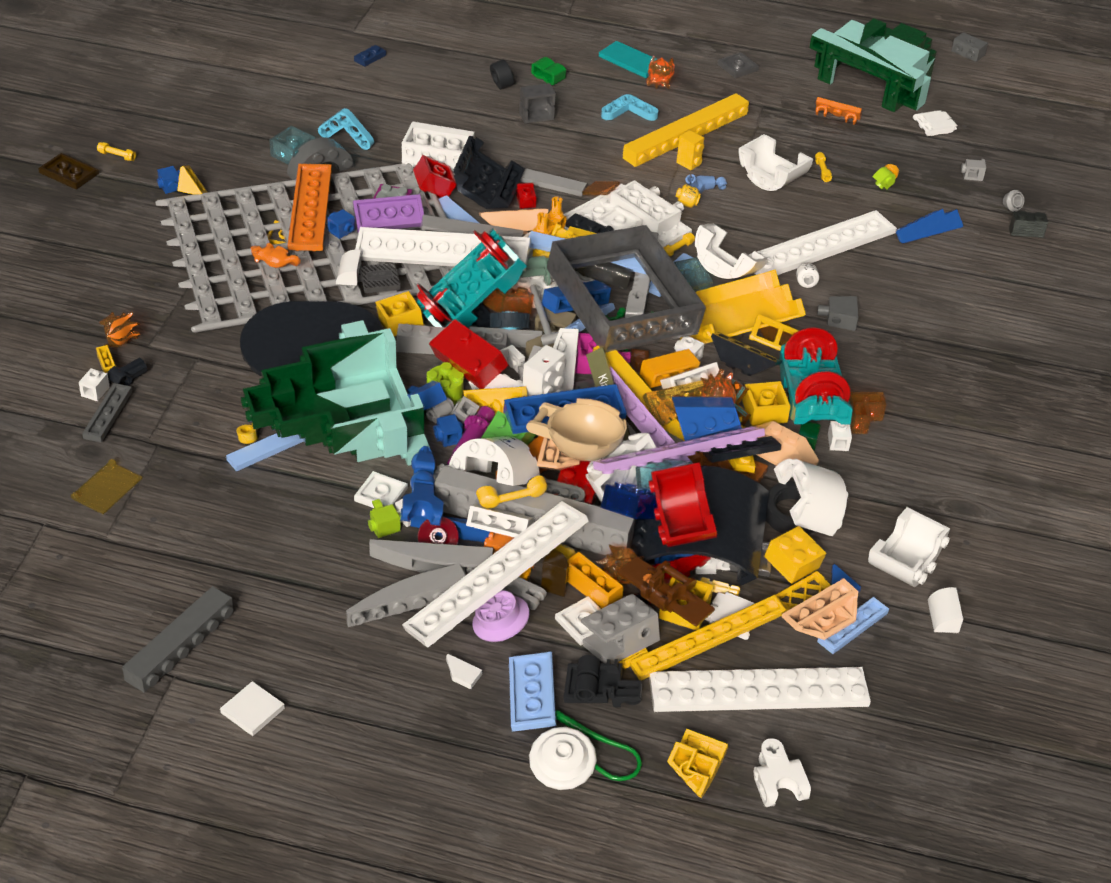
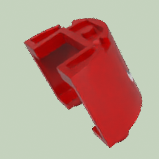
[648,462,717,548]

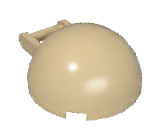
[526,398,627,461]

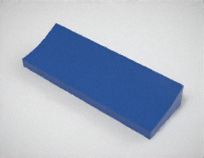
[503,384,627,434]

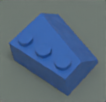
[672,397,741,441]

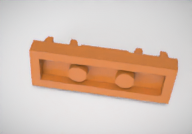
[816,97,862,125]

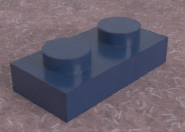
[354,45,386,67]

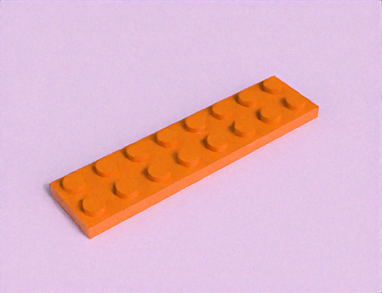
[288,164,332,251]

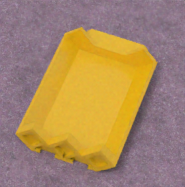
[680,269,806,344]

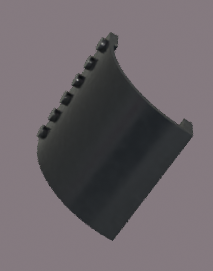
[627,466,769,585]

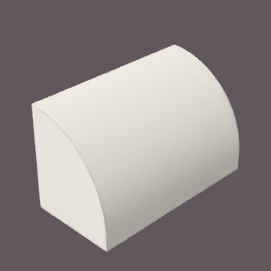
[336,250,361,285]
[928,587,963,633]

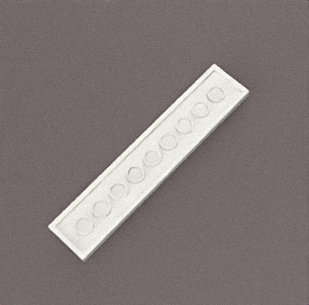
[749,210,897,275]
[355,227,531,271]
[403,501,589,648]
[649,667,871,712]

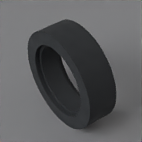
[766,481,815,535]

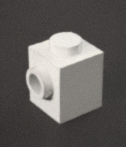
[674,336,704,360]
[79,369,110,401]
[828,421,852,451]

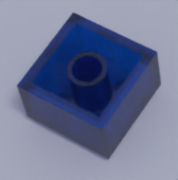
[600,481,657,519]

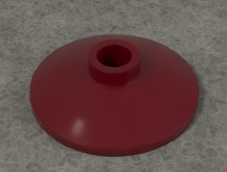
[418,516,459,545]

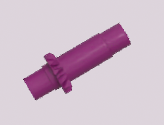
[447,406,495,465]

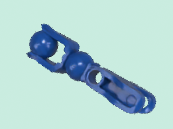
[400,446,444,526]

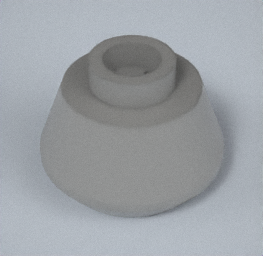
[1003,190,1024,212]

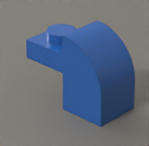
[406,381,447,410]

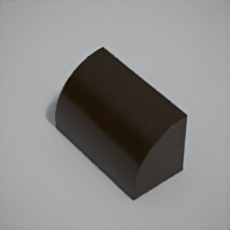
[541,549,568,597]

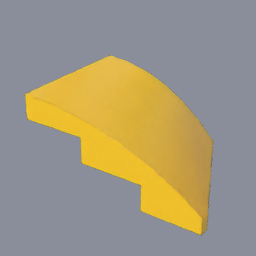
[667,729,728,798]

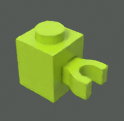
[368,499,400,538]

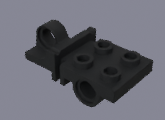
[563,655,642,707]

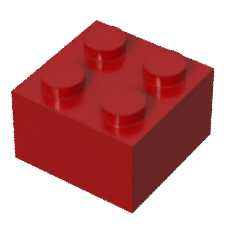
[413,155,456,198]

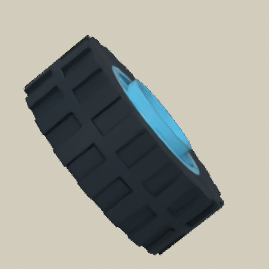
[490,311,530,330]

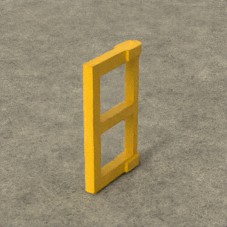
[749,314,799,351]

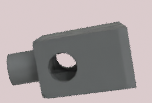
[817,296,858,331]

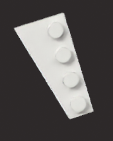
[553,328,579,391]

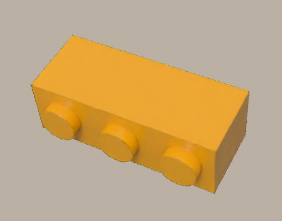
[640,349,700,388]
[566,552,623,608]

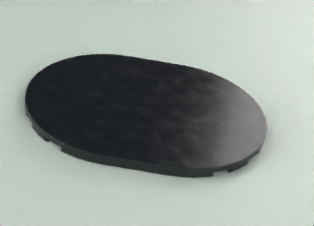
[240,301,384,376]

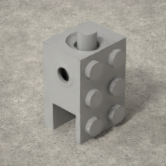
[581,594,660,664]

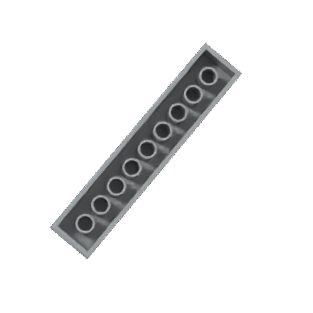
[435,466,635,561]

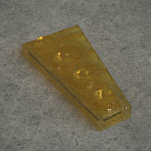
[643,380,714,427]

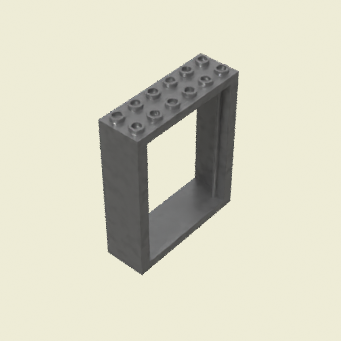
[547,225,706,352]

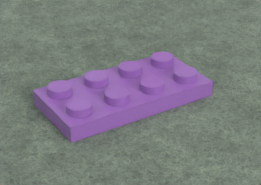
[353,194,424,233]

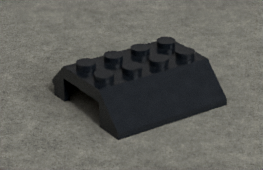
[453,136,525,209]

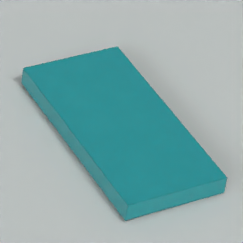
[599,41,660,78]

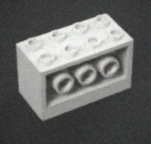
[402,121,475,175]

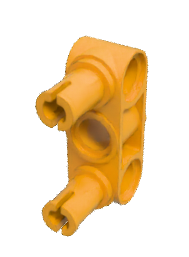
[533,197,567,235]

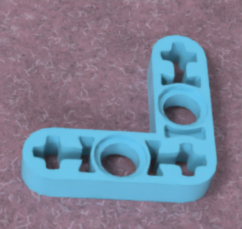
[601,94,659,121]
[318,108,374,150]

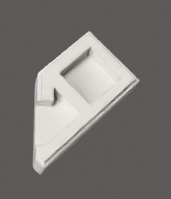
[446,654,482,689]

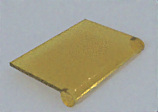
[71,459,142,514]

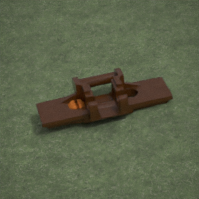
[618,556,715,627]

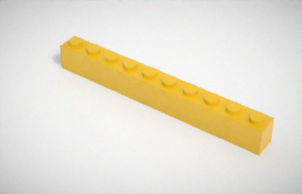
[623,93,749,167]

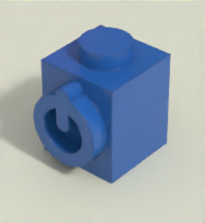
[157,166,180,194]
[327,209,355,239]
[433,414,463,447]

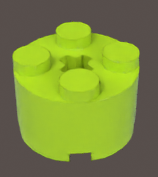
[426,362,464,405]

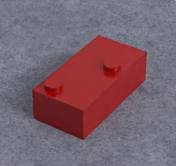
[429,319,509,389]

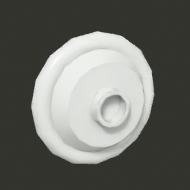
[529,727,597,790]

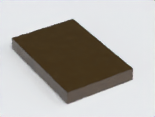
[38,153,99,190]

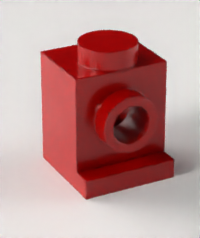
[516,183,536,209]

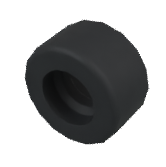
[490,59,514,90]

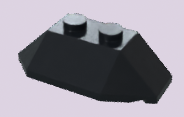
[711,332,782,376]

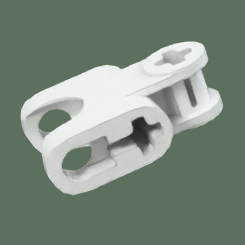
[753,739,811,807]

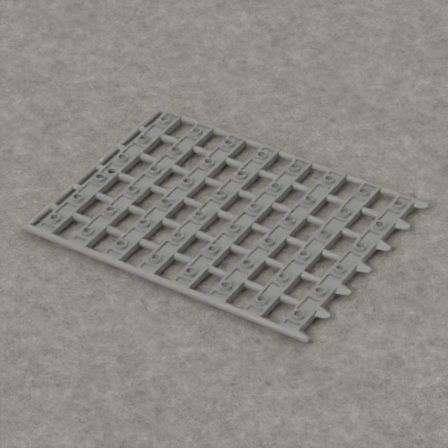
[155,163,454,333]

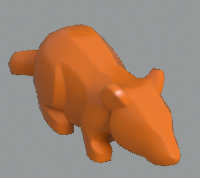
[251,243,301,268]

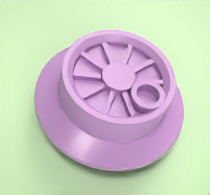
[472,590,530,642]

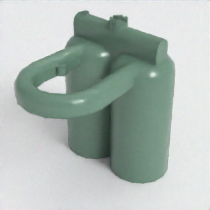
[520,256,551,286]

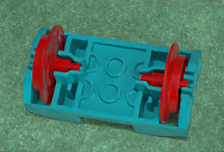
[415,228,527,328]
[779,328,853,425]

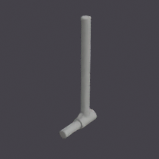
[529,284,576,346]

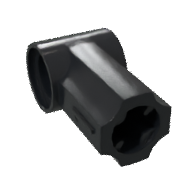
[107,357,148,386]

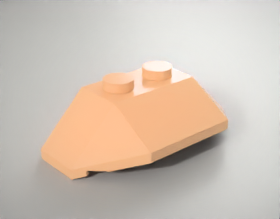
[479,208,548,234]
[755,421,819,466]
[537,437,580,470]
[782,578,858,640]

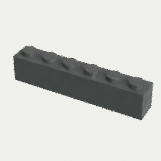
[122,586,233,693]

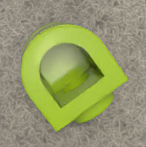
[872,167,896,189]

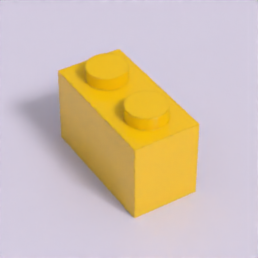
[676,130,704,170]

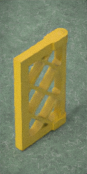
[776,571,831,612]

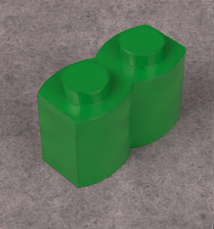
[531,57,566,85]

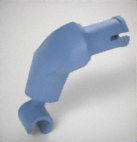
[685,174,727,193]

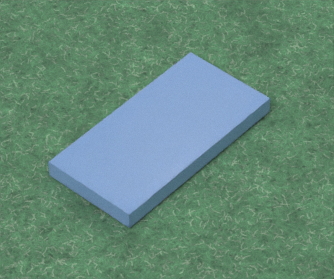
[509,652,556,732]

